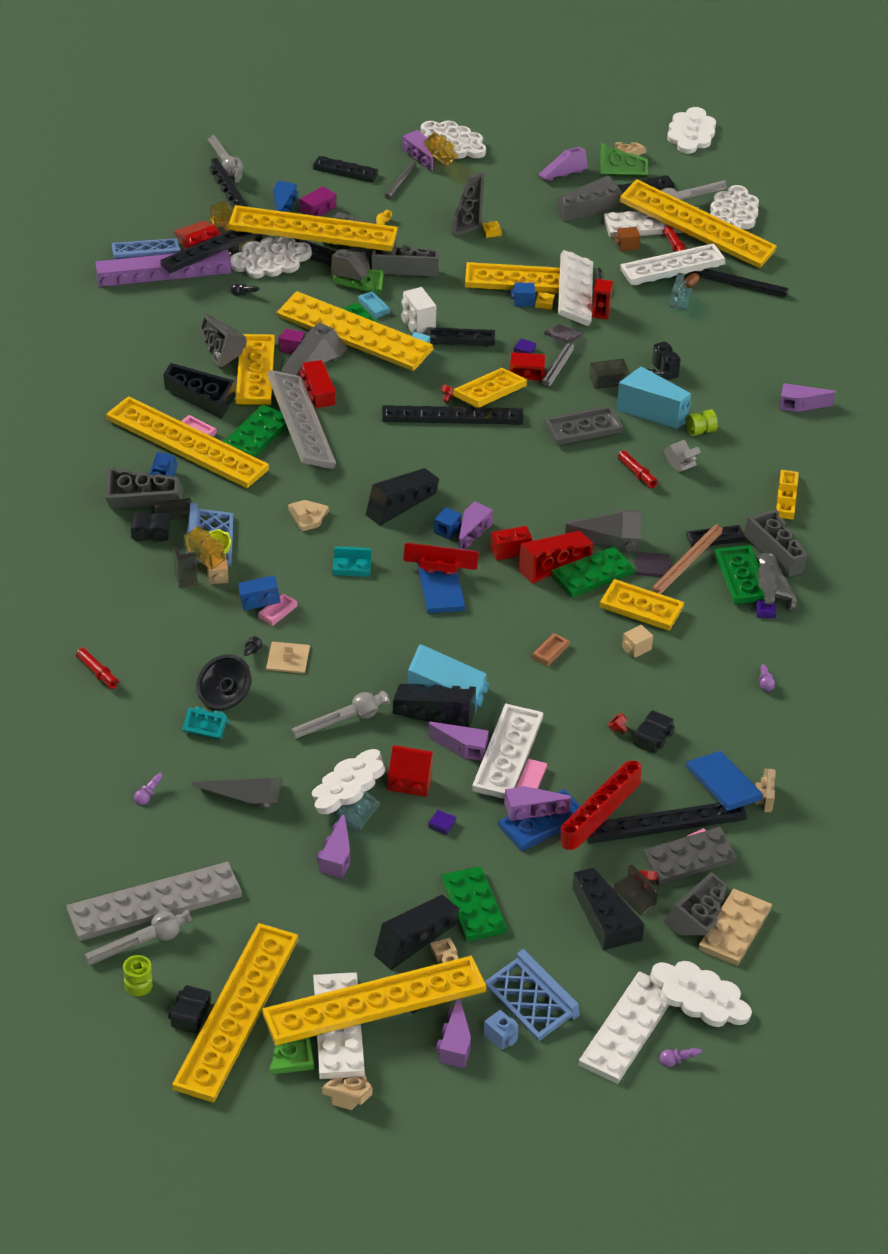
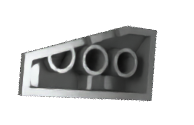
[280,323,347,376]
[192,778,283,807]
[663,872,727,935]

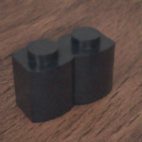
[652,341,681,380]
[131,512,171,541]
[633,710,675,753]
[168,985,211,1033]

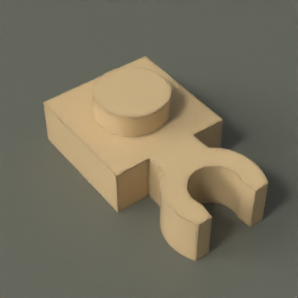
[430,938,458,963]

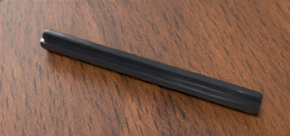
[692,269,789,297]

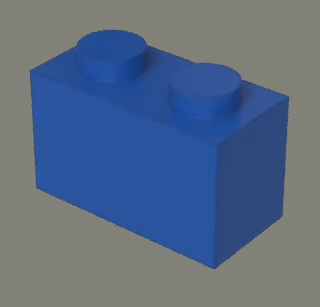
[238,575,281,611]

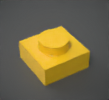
[482,221,502,238]
[535,292,555,310]

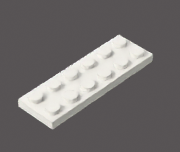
[603,207,698,238]
[620,243,725,285]
[558,250,593,326]
[472,704,543,799]
[313,972,365,1079]
[578,972,669,1084]

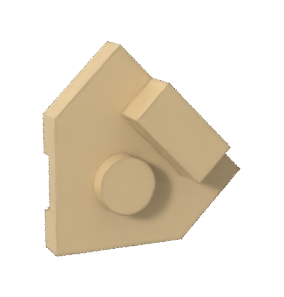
[615,142,646,156]
[288,500,329,532]
[755,768,776,812]
[322,1075,372,1110]

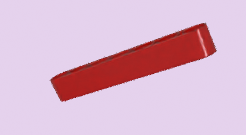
[561,760,641,850]

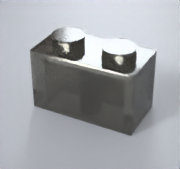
[589,359,629,389]

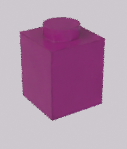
[278,328,305,354]

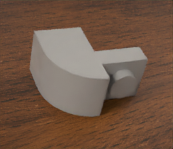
[663,440,701,472]

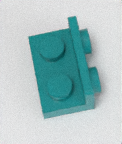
[333,546,372,577]
[182,707,229,740]

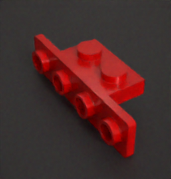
[403,543,479,575]

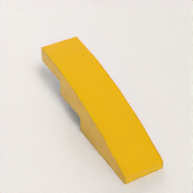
[776,470,799,520]

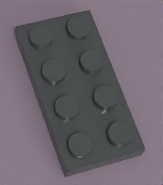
[544,406,623,445]
[644,826,737,886]

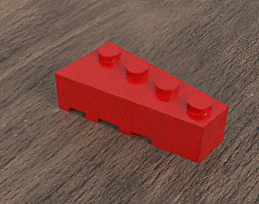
[519,531,593,584]

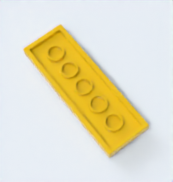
[465,262,560,294]
[236,334,275,405]

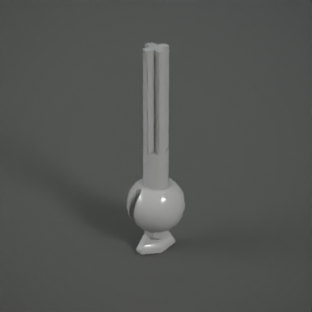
[208,135,243,183]
[661,180,727,200]
[291,691,391,739]
[85,909,192,965]

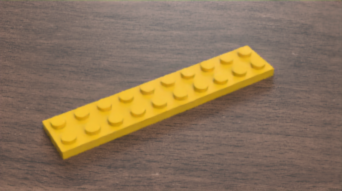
[619,179,777,269]
[229,205,398,251]
[276,291,433,371]
[106,396,269,488]
[172,923,298,1103]
[262,956,486,1046]

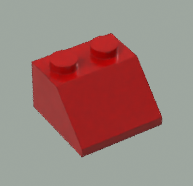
[387,745,433,797]

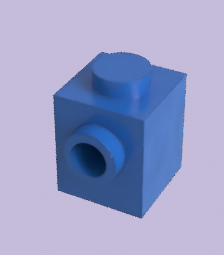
[511,283,535,306]
[434,507,462,540]

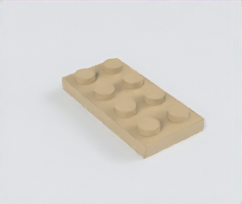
[699,888,772,966]

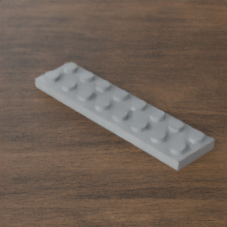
[267,370,336,469]
[66,861,242,941]

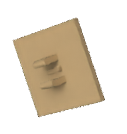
[266,642,310,674]

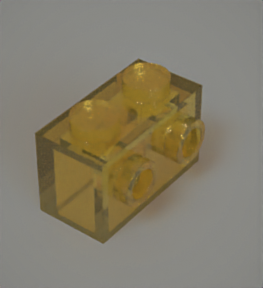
[423,132,458,166]
[209,201,234,233]
[184,526,226,570]

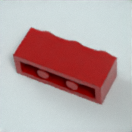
[300,360,336,408]

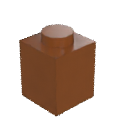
[614,227,641,251]

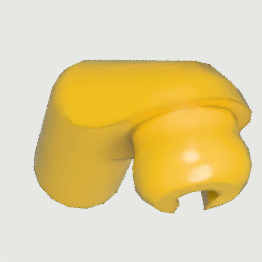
[376,210,392,225]

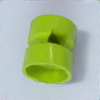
[686,409,718,436]
[123,955,153,997]

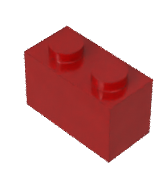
[592,279,613,320]
[510,352,546,381]
[490,526,532,561]

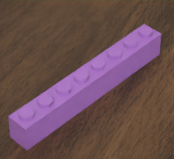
[95,249,231,287]

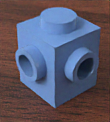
[483,1010,519,1051]

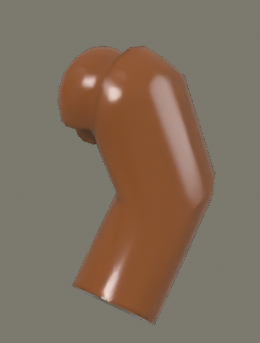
[677,273,700,287]

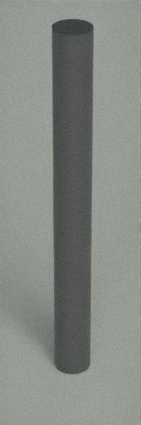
[385,161,416,199]

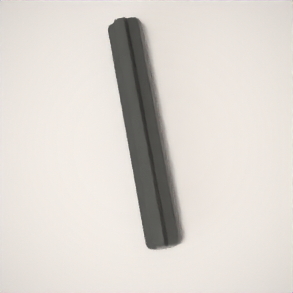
[542,342,574,387]

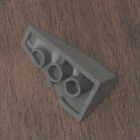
[452,172,484,236]
[331,248,372,280]
[200,313,247,367]
[565,509,641,552]

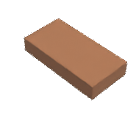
[532,633,570,667]

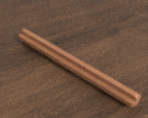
[652,524,723,594]

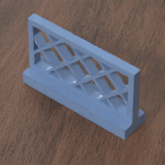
[111,238,180,260]
[185,503,233,567]
[484,949,580,1041]

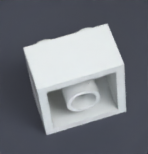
[401,287,436,335]

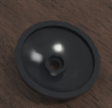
[196,654,252,710]

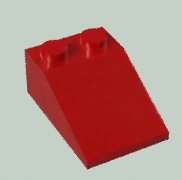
[174,221,221,249]

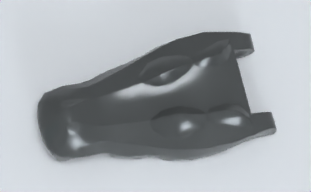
[757,553,796,611]

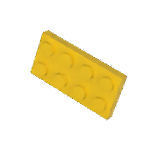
[453,368,527,408]
[599,579,684,631]

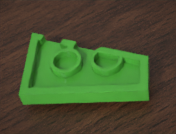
[600,143,648,176]
[333,269,384,295]
[270,1037,314,1075]

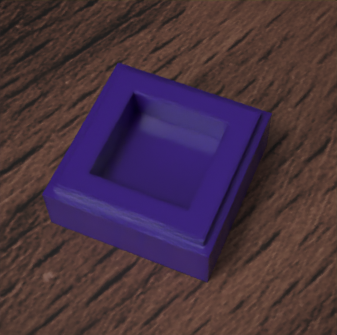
[514,338,536,354]
[755,600,776,618]
[428,810,456,835]

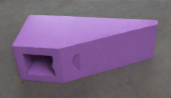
[402,130,433,171]
[538,147,588,181]
[779,383,835,412]
[459,501,494,549]
[429,722,489,761]
[504,786,571,821]
[317,815,350,879]
[436,999,471,1068]

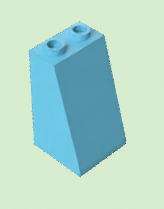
[617,367,691,429]
[408,644,489,713]

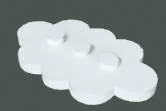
[667,107,716,154]
[421,121,486,159]
[710,185,759,229]
[230,237,312,279]
[312,749,385,815]
[650,961,752,1027]

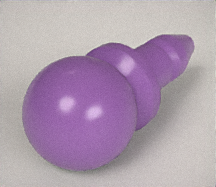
[759,664,775,692]
[134,773,163,805]
[660,1048,702,1067]

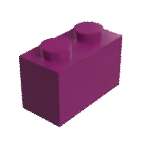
[300,186,337,217]

